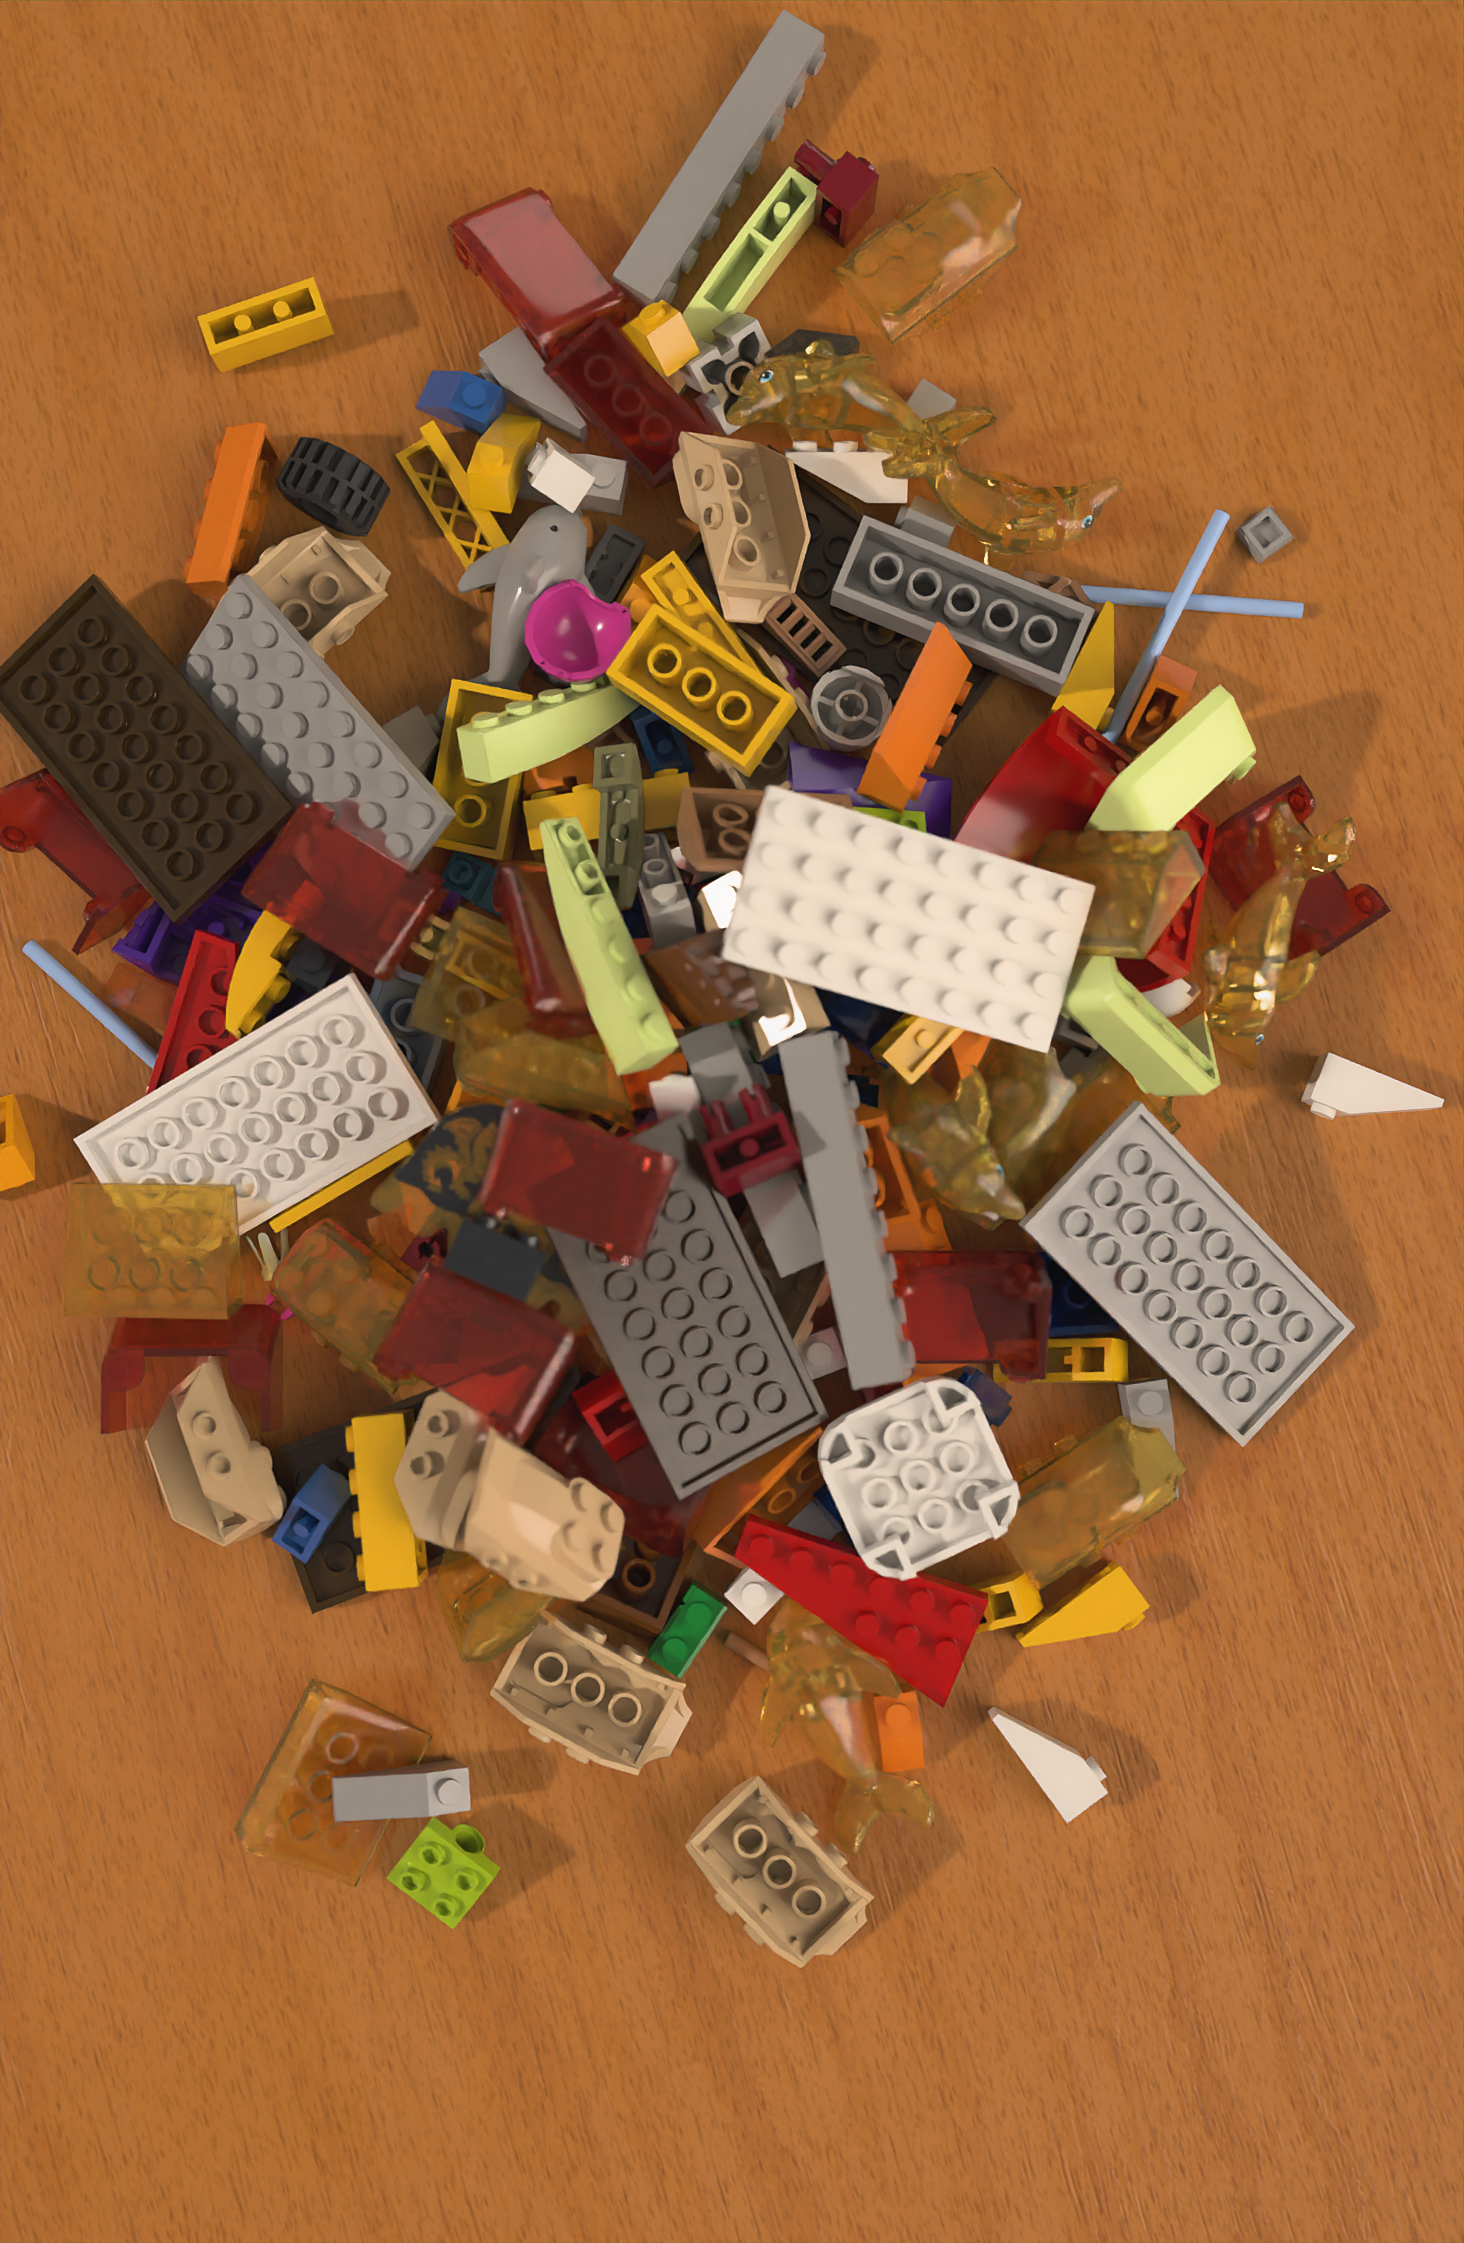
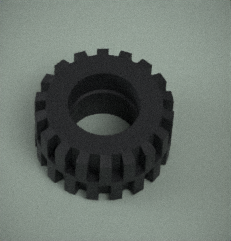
[275,437,391,537]

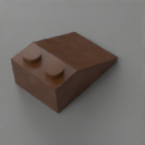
[576,1484,698,1643]

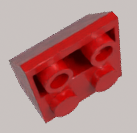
[572,1369,648,1462]

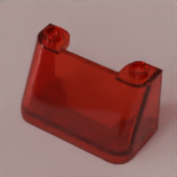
[447,187,628,376]
[1208,775,1391,977]
[240,799,450,982]
[491,860,599,1046]
[476,1096,681,1267]
[885,1250,1051,1384]
[372,1255,580,1448]
[535,1370,722,1559]

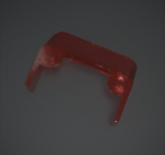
[0,767,152,955]
[101,1304,283,1434]

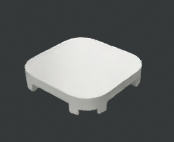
[817,1375,1020,1580]

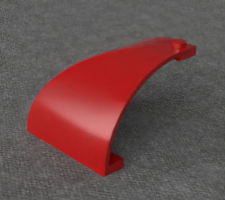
[951,706,1216,993]

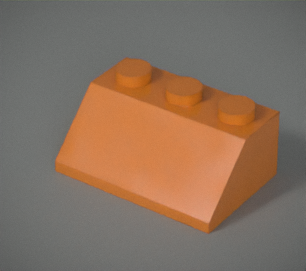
[854,1103,921,1227]

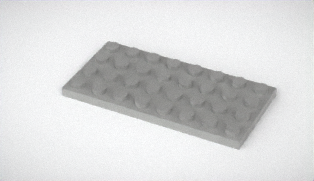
[179,575,456,931]
[1019,1101,1355,1447]

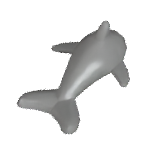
[435,505,595,729]

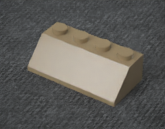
[691,872,830,1061]

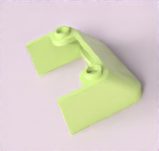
[1081,685,1257,879]
[1059,917,1220,1097]

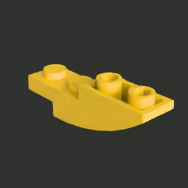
[225,880,329,1040]

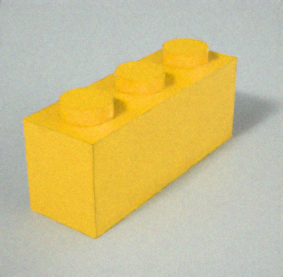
[197,277,334,373]

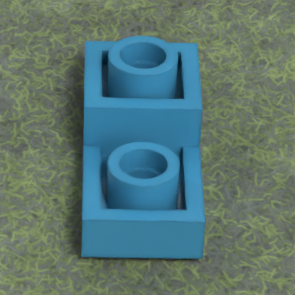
[438,851,534,925]

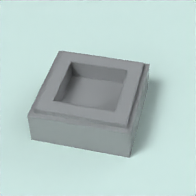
[1235,505,1294,564]

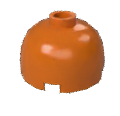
[522,745,594,801]

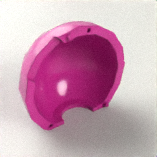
[525,579,631,683]

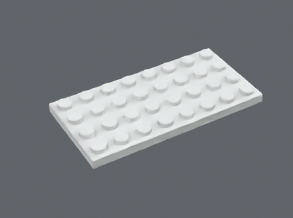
[718,785,1095,1053]
[74,972,441,1280]

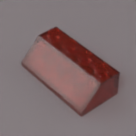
[542,315,714,489]

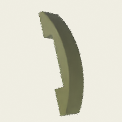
[593,743,645,910]

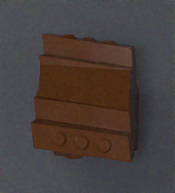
[639,925,760,1029]

